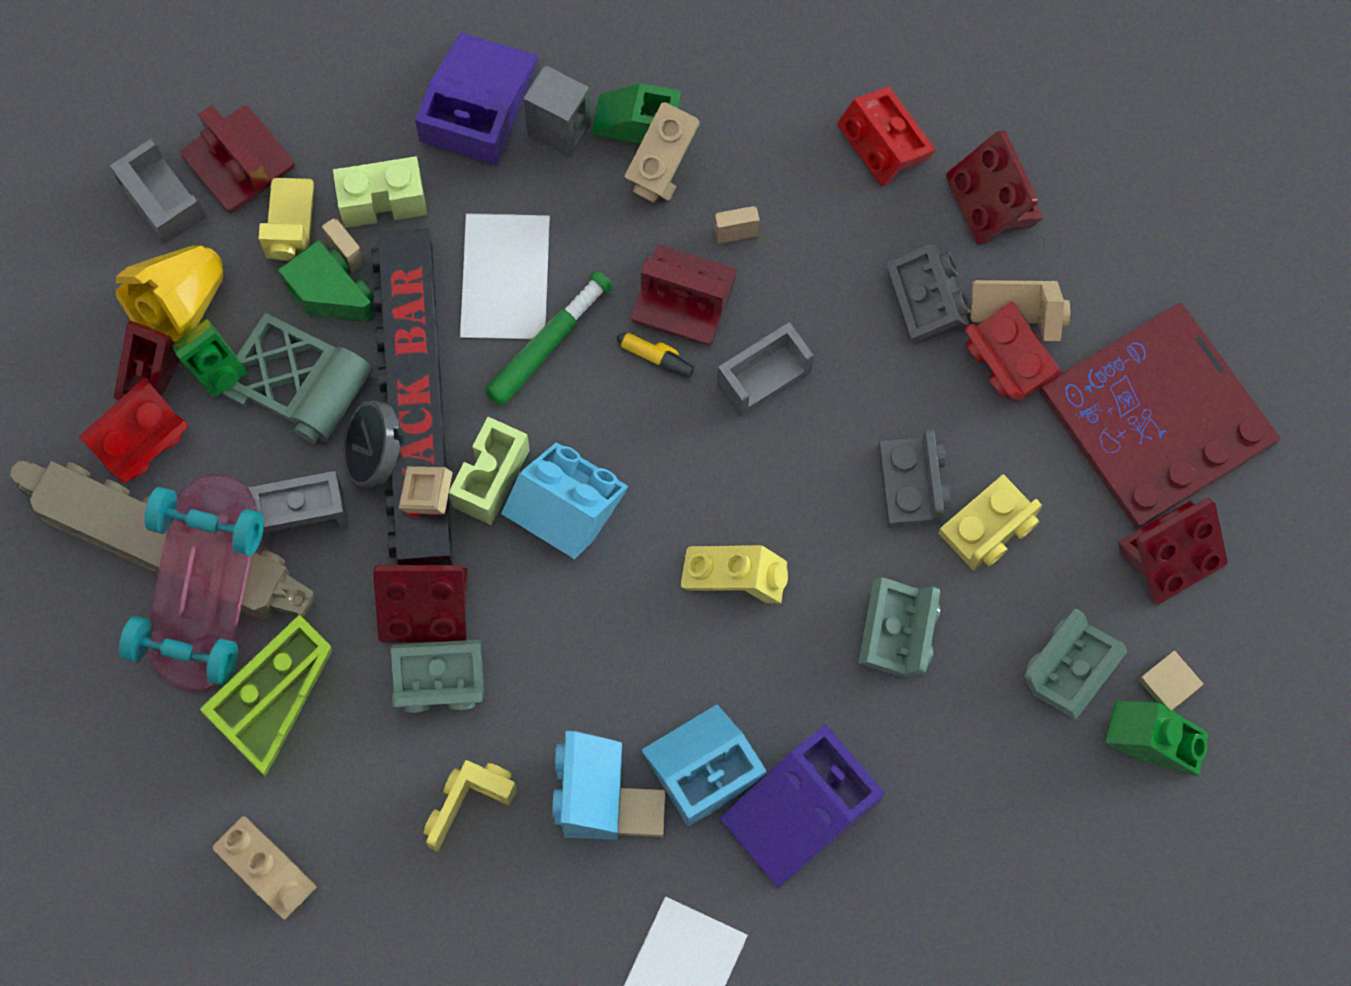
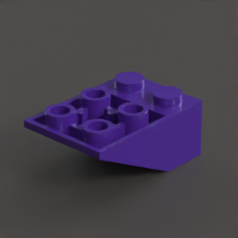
[415,32,538,166]
[719,723,885,888]

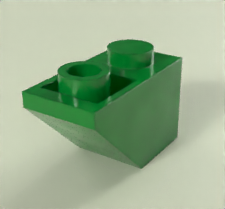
[591,83,681,144]
[278,240,375,322]
[172,319,249,398]
[1105,700,1209,776]

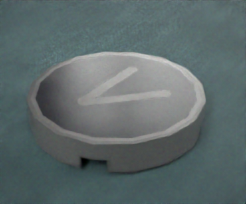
[343,401,400,488]

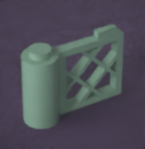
[222,312,373,444]

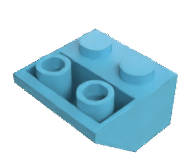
[501,442,628,559]
[641,704,767,827]
[553,731,622,840]

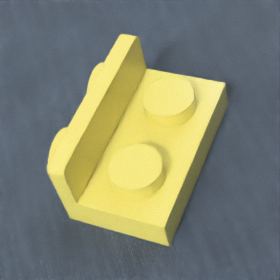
[938,474,1042,571]

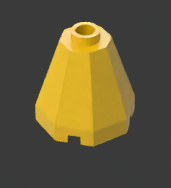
[116,245,224,343]

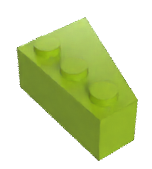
[200,614,332,777]

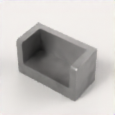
[524,66,591,157]
[110,139,206,245]
[717,322,814,417]
[248,471,349,542]

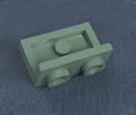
[858,577,940,678]
[1024,609,1127,720]
[391,640,484,713]

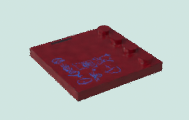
[1039,302,1281,530]

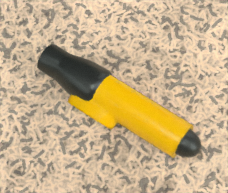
[617,332,695,378]

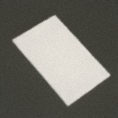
[460,214,550,339]
[624,896,748,986]

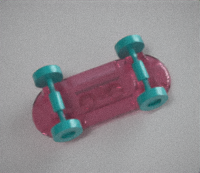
[119,474,264,691]

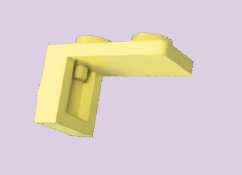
[259,178,314,261]
[681,545,788,603]
[423,760,517,852]

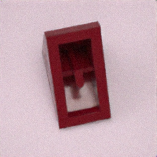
[113,321,180,400]

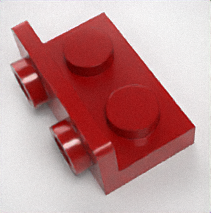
[837,87,936,186]
[964,301,1062,402]
[78,379,189,484]

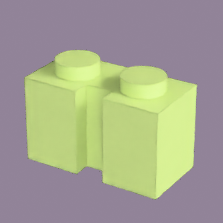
[333,156,427,228]
[449,417,530,525]

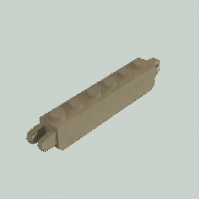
[9,460,316,621]

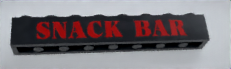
[371,228,453,565]

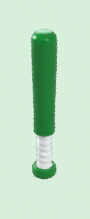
[485,271,613,405]

